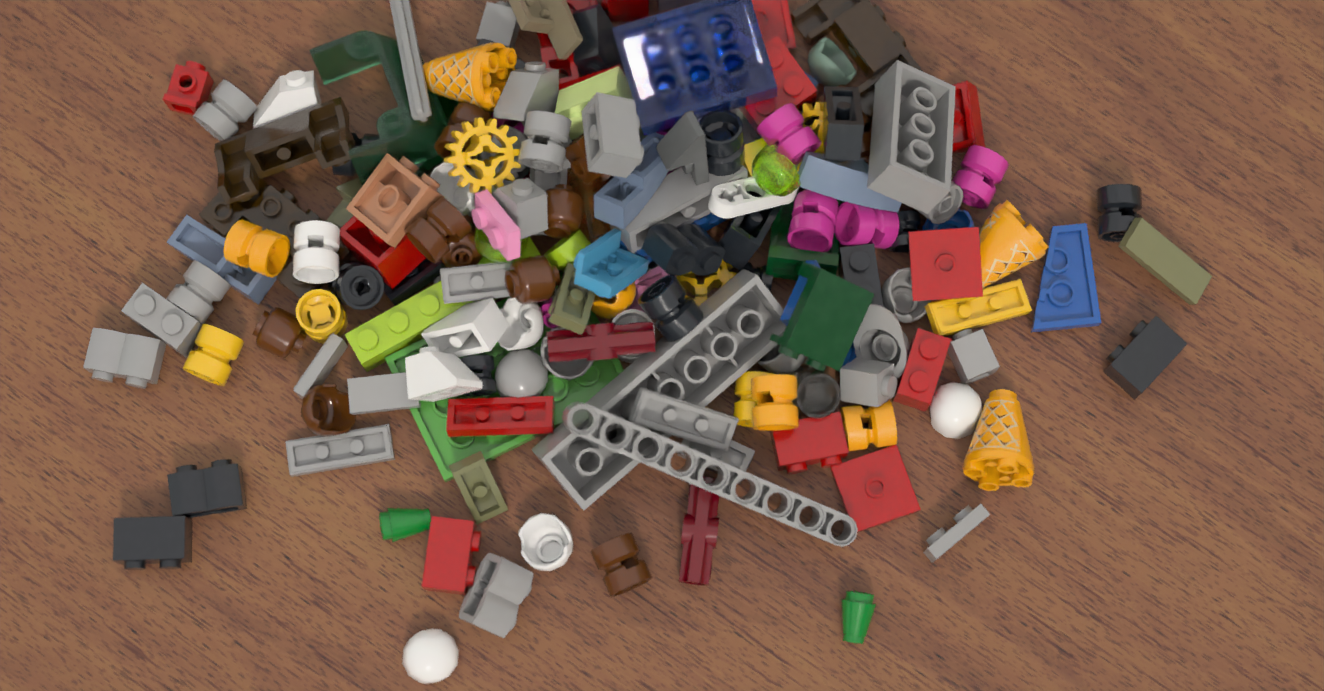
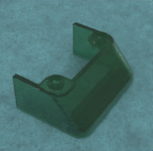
[309,30,448,185]

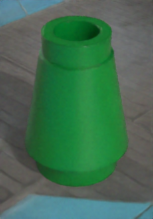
[379,508,431,543]
[841,590,876,644]

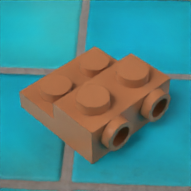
[346,153,444,248]

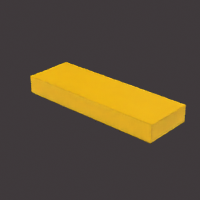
[924,279,1032,336]

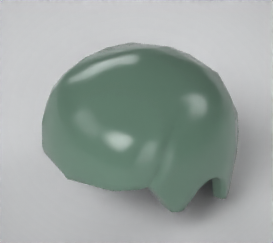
[808,37,856,87]

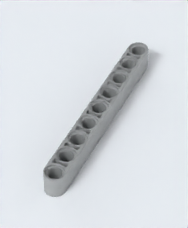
[562,402,858,546]

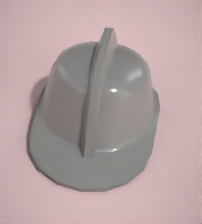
[853,304,910,379]

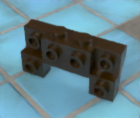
[791,0,923,123]
[214,96,355,205]
[199,179,353,299]

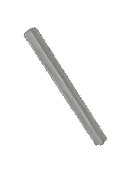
[389,0,432,122]

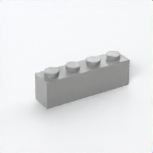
[610,165,749,254]

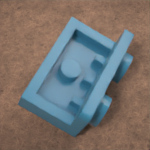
[574,228,649,299]

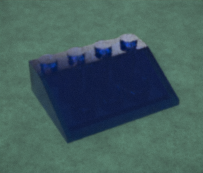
[612,0,778,136]

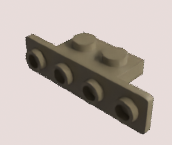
[509,0,583,60]

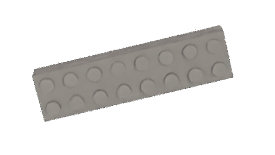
[531,269,787,510]

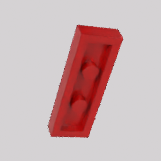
[446,396,555,437]

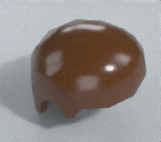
[301,384,356,437]

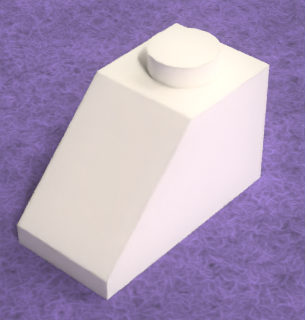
[253,70,322,129]
[421,298,510,358]
[405,347,483,402]

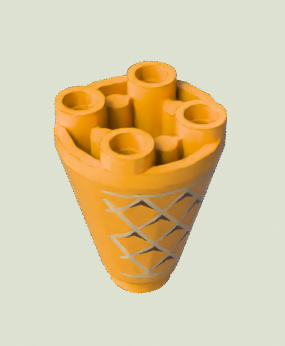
[422,43,517,112]
[979,200,1049,288]
[963,389,1034,491]

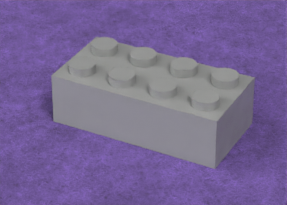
[867,60,955,214]

